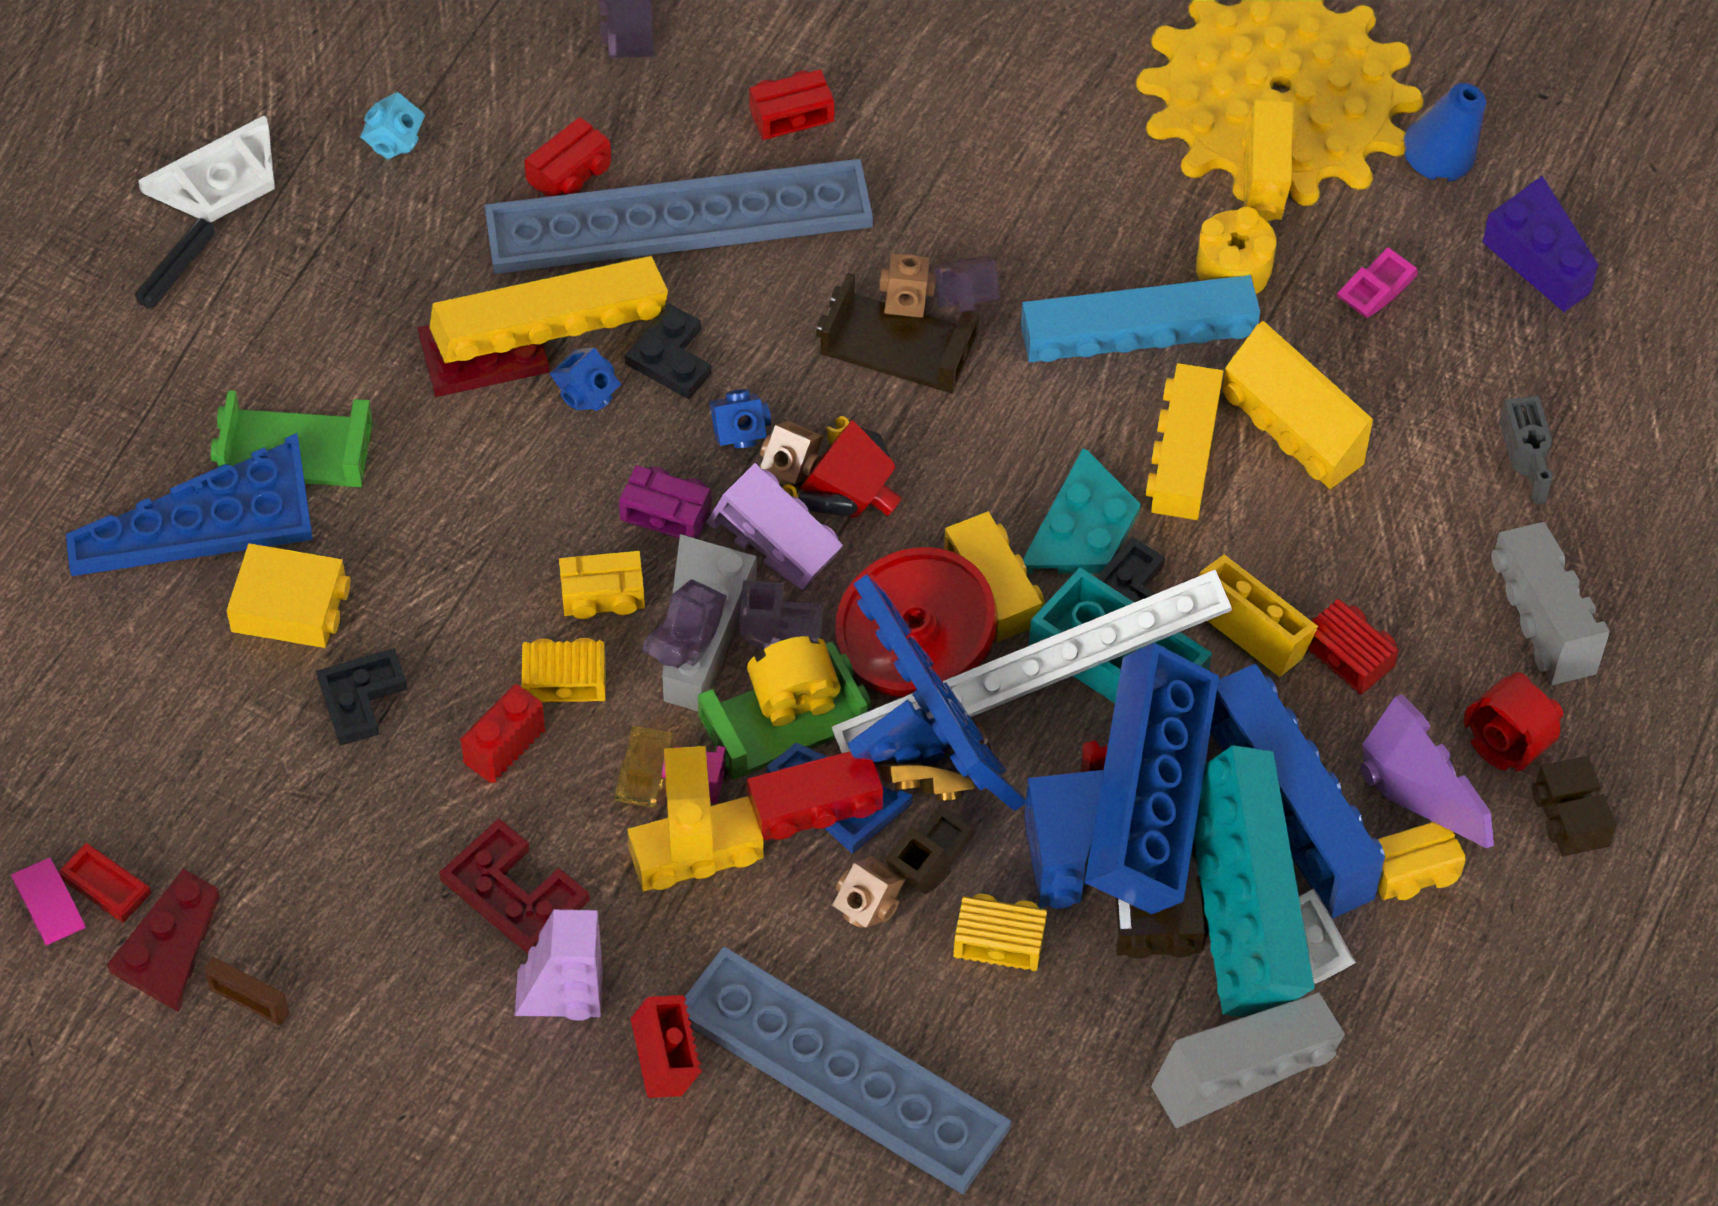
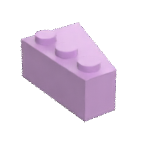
[706,463,843,590]
[515,910,603,1021]

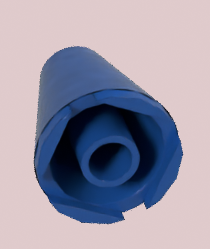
[1403,83,1486,181]

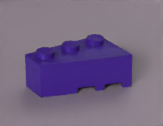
[1482,176,1598,312]

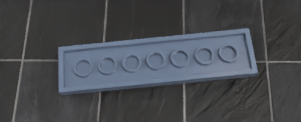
[684,947,1012,1195]

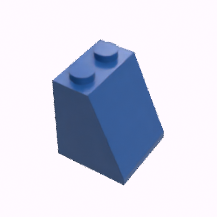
[1024,770,1104,909]

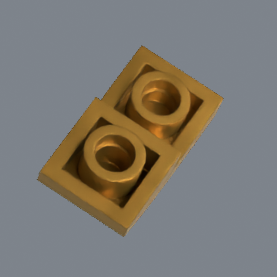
[879,764,974,801]

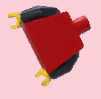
[782,416,902,518]

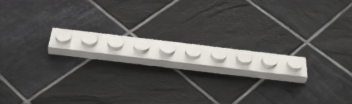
[832,570,1232,753]

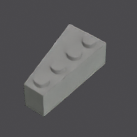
[1491,522,1610,686]
[662,534,757,711]
[1151,993,1345,1129]

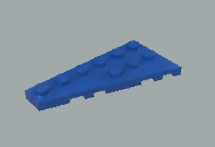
[66,433,313,576]
[854,574,1026,812]

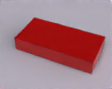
[58,842,151,923]

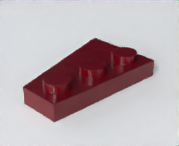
[107,869,220,1012]

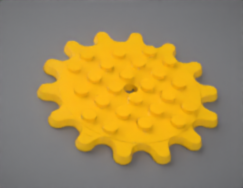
[1136,0,1424,206]

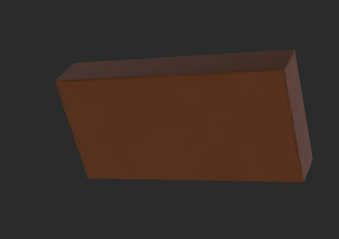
[204,956,289,1025]

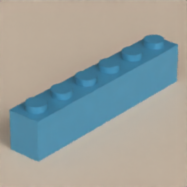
[1021,275,1260,362]

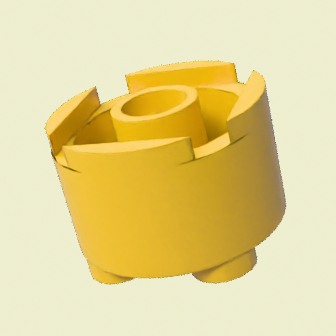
[1196,207,1277,294]
[747,636,841,726]

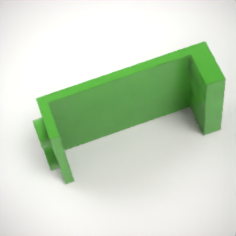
[211,391,373,487]
[698,641,871,780]

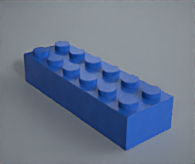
[1085,643,1219,914]
[1210,663,1385,919]

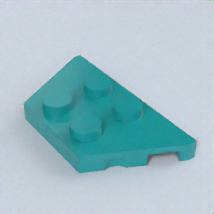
[1023,448,1141,574]

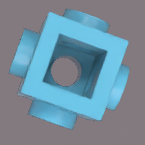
[360,92,425,160]

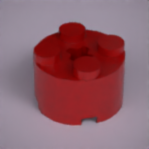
[1463,672,1563,772]

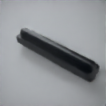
[135,218,215,309]

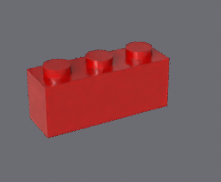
[747,751,883,841]

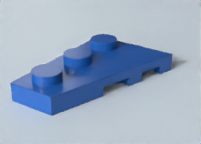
[847,700,951,766]
[766,743,913,854]

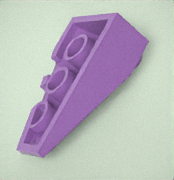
[1361,694,1494,848]

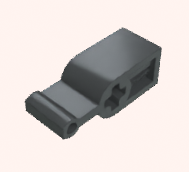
[1499,396,1553,504]

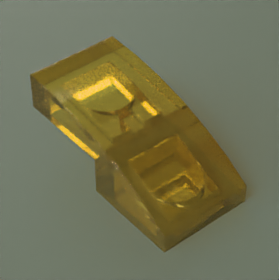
[614,725,674,808]

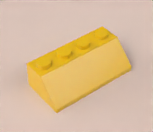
[1222,321,1373,489]

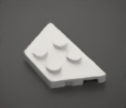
[138,115,275,222]

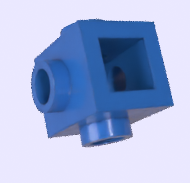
[549,347,621,411]
[709,389,771,448]

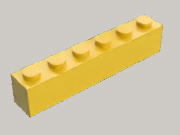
[429,256,668,363]

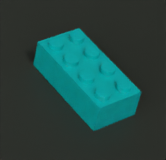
[1028,567,1212,704]

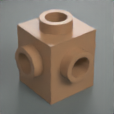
[879,253,935,318]
[760,421,823,485]
[832,856,905,928]

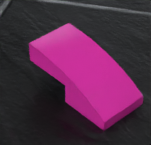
[1337,247,1418,319]
[11,857,85,946]

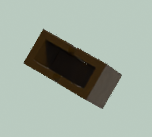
[1532,756,1616,857]

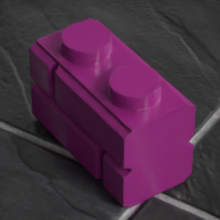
[619,465,712,539]

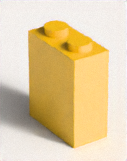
[1244,100,1293,221]
[226,543,351,648]

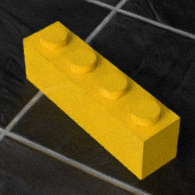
[1145,363,1224,520]

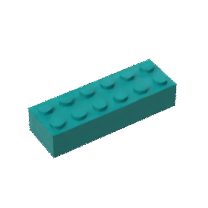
[1193,745,1315,1017]

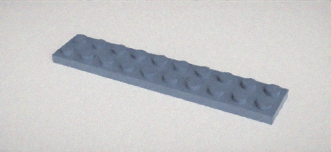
[484,159,873,274]

